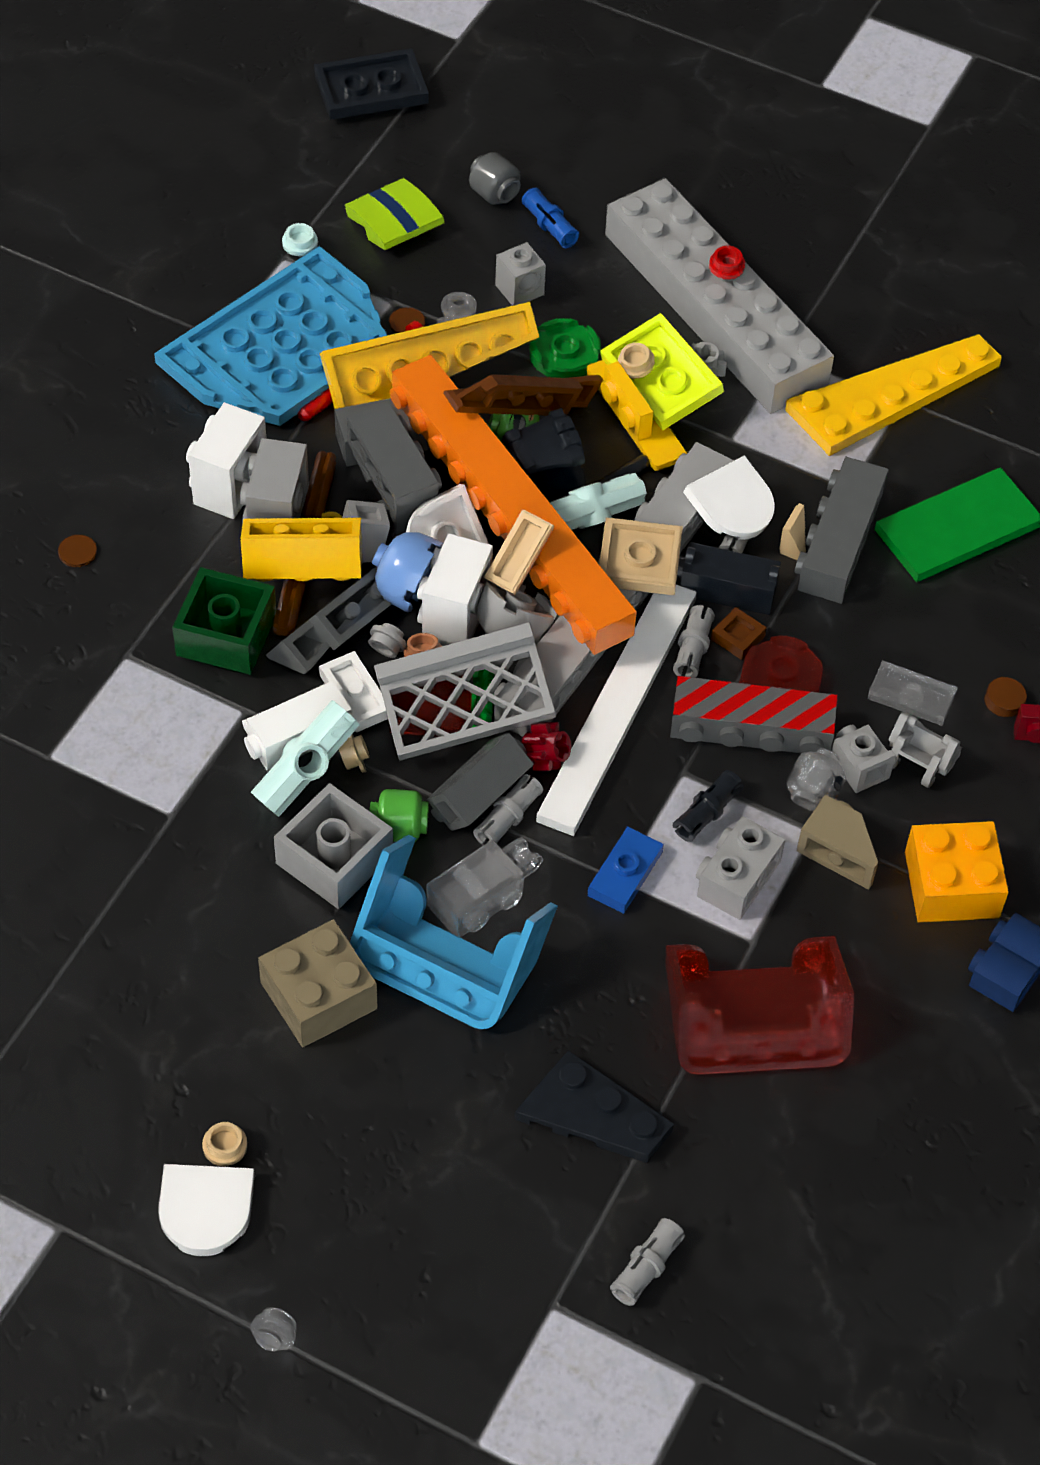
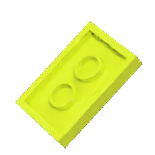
[600,313,724,431]

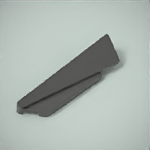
[266,566,391,674]

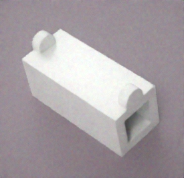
[242,681,352,771]

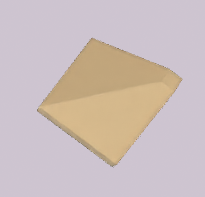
[779,503,806,560]

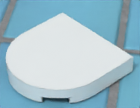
[683,455,775,540]
[406,484,489,544]
[159,1164,255,1256]

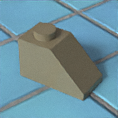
[797,794,878,890]

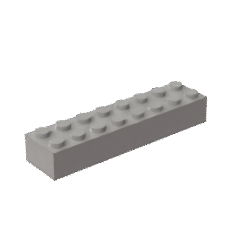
[605,178,834,414]

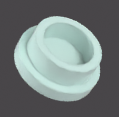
[282,223,318,256]

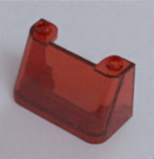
[665,936,854,1074]

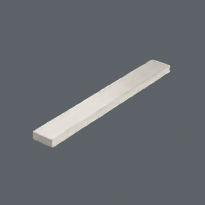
[536,584,697,836]

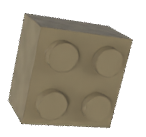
[258,919,377,1048]

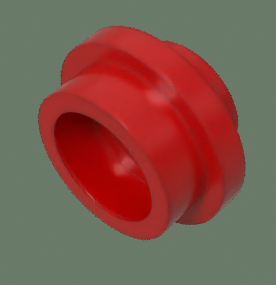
[709,246,745,280]

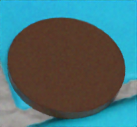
[389,307,425,333]
[58,535,97,567]

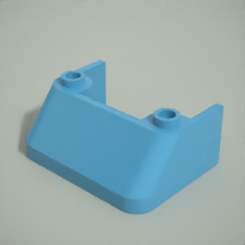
[350,835,558,1029]

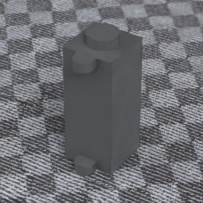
[426,733,534,831]

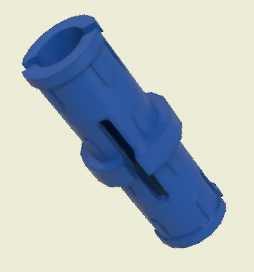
[522,188,579,248]

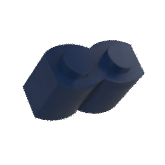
[968,912,1040,1012]

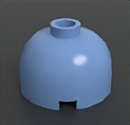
[372,532,444,613]

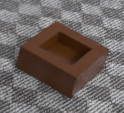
[711,607,767,660]

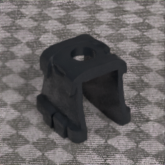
[502,408,586,497]

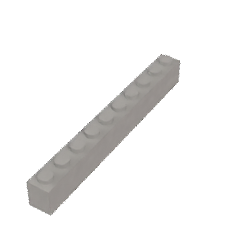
[494,442,734,737]

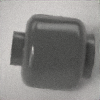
[469,152,521,205]

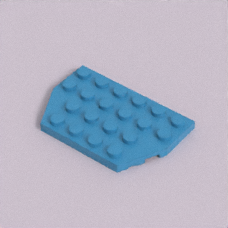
[154,246,387,426]

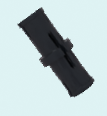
[672,770,744,842]

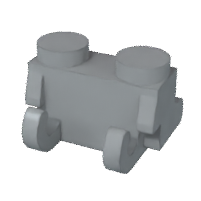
[888,711,962,788]

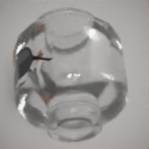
[786,748,847,811]

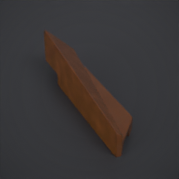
[443,374,603,416]

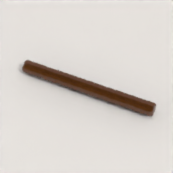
[273,450,337,637]

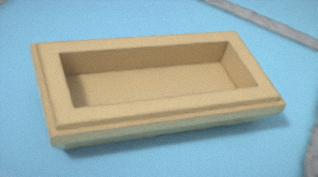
[484,509,554,595]

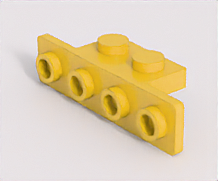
[587,360,687,471]

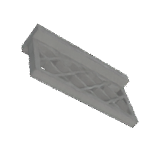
[374,622,556,761]

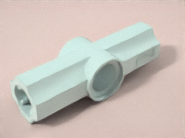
[549,473,647,530]
[251,700,360,817]

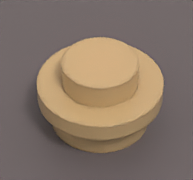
[618,343,655,379]
[202,1122,247,1166]

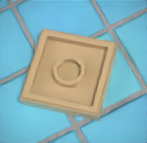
[599,517,683,595]

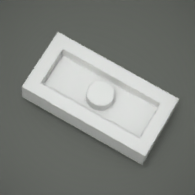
[319,651,388,733]

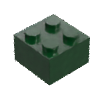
[172,567,277,675]

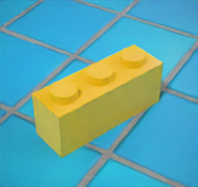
[241,518,363,582]

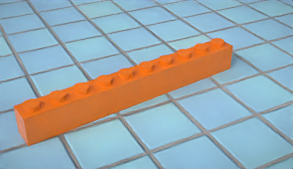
[389,354,637,655]

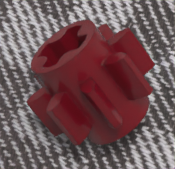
[521,722,571,771]

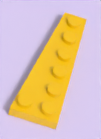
[320,302,539,409]
[785,334,1002,456]

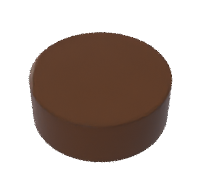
[985,677,1027,717]

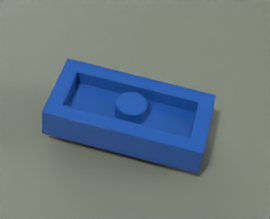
[587,826,664,914]

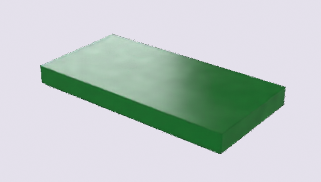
[874,467,1040,583]

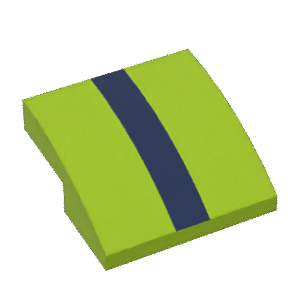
[345,178,444,250]

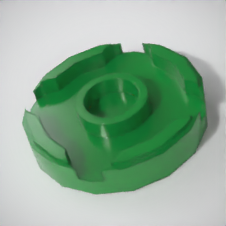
[529,318,601,378]

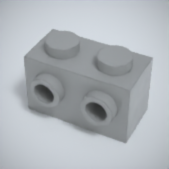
[696,816,785,920]

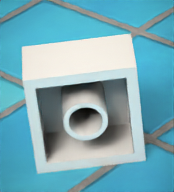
[186,402,266,519]
[417,533,493,646]

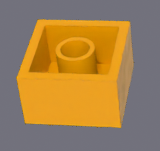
[905,821,1008,922]

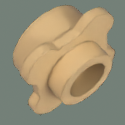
[339,733,369,773]

